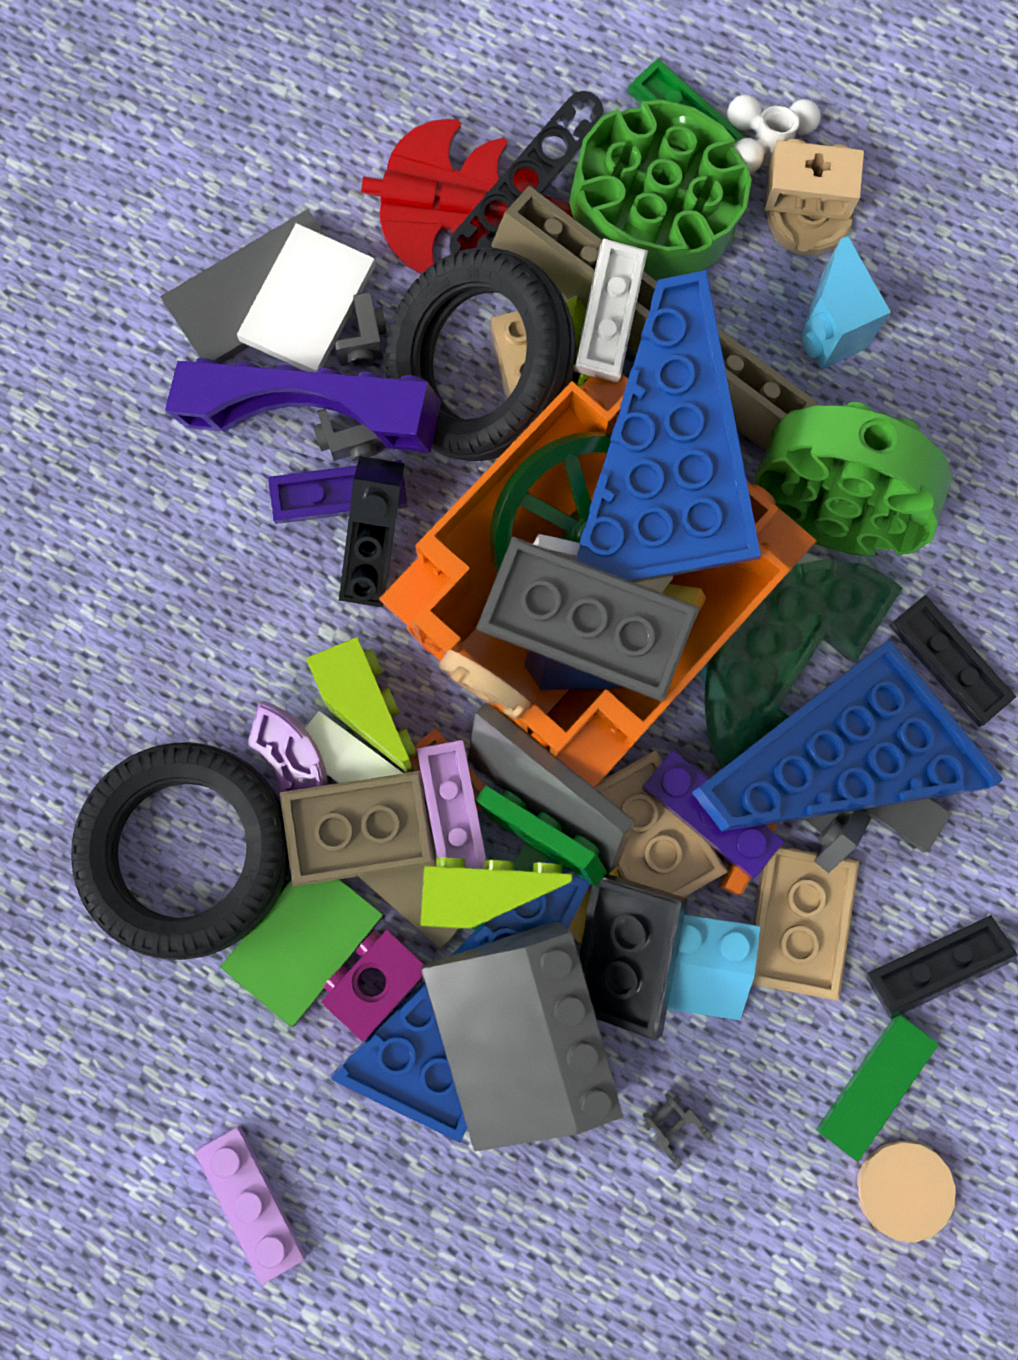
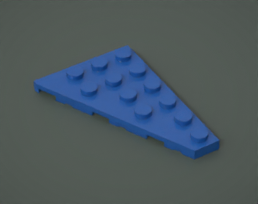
[576,270,761,583]
[692,639,1003,831]

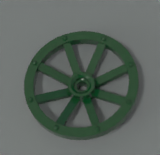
[490,432,612,574]

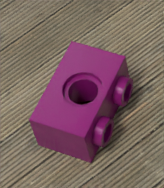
[321,929,426,1042]

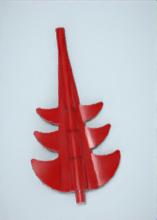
[361,119,573,274]

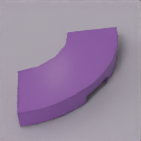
[247,701,328,803]

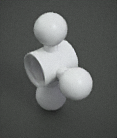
[727,95,821,174]

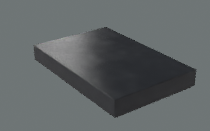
[579,873,688,1041]

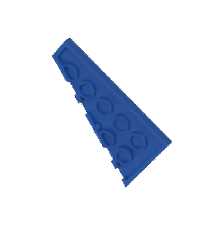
[331,860,591,1143]

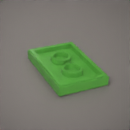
[220,879,384,1028]

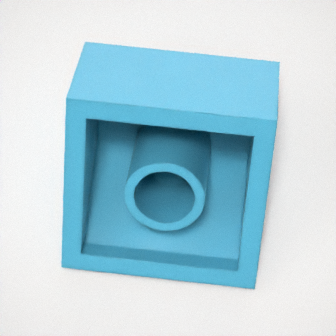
[802,236,891,369]
[667,915,760,1020]

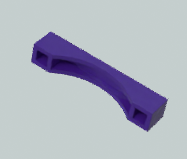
[165,358,441,453]

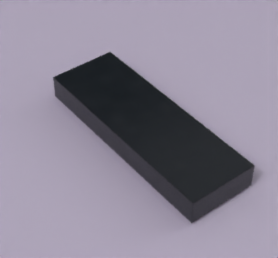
[889,595,1016,727]
[866,915,1018,1020]

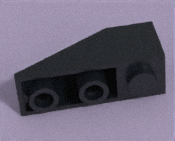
[339,456,405,608]

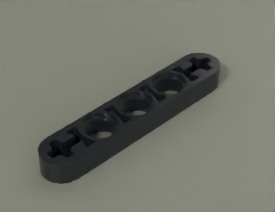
[449,91,604,254]

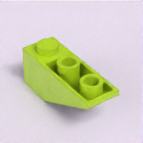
[306,637,417,773]
[420,857,572,929]

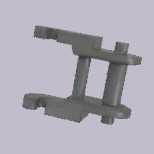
[643,1093,713,1168]

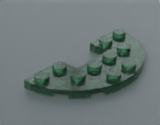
[704,559,903,769]

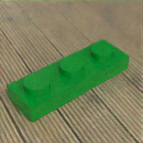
[475,786,607,887]

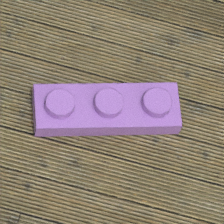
[417,740,486,869]
[194,1125,306,1285]

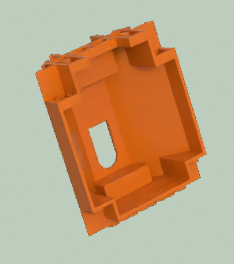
[379,373,817,788]

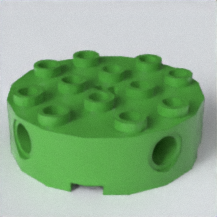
[569,100,751,281]
[755,402,953,557]

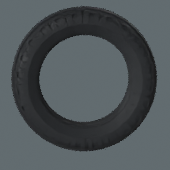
[385,248,576,461]
[71,742,289,960]

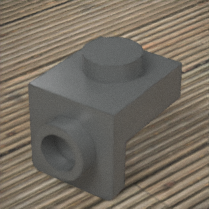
[335,292,387,368]
[313,408,384,461]

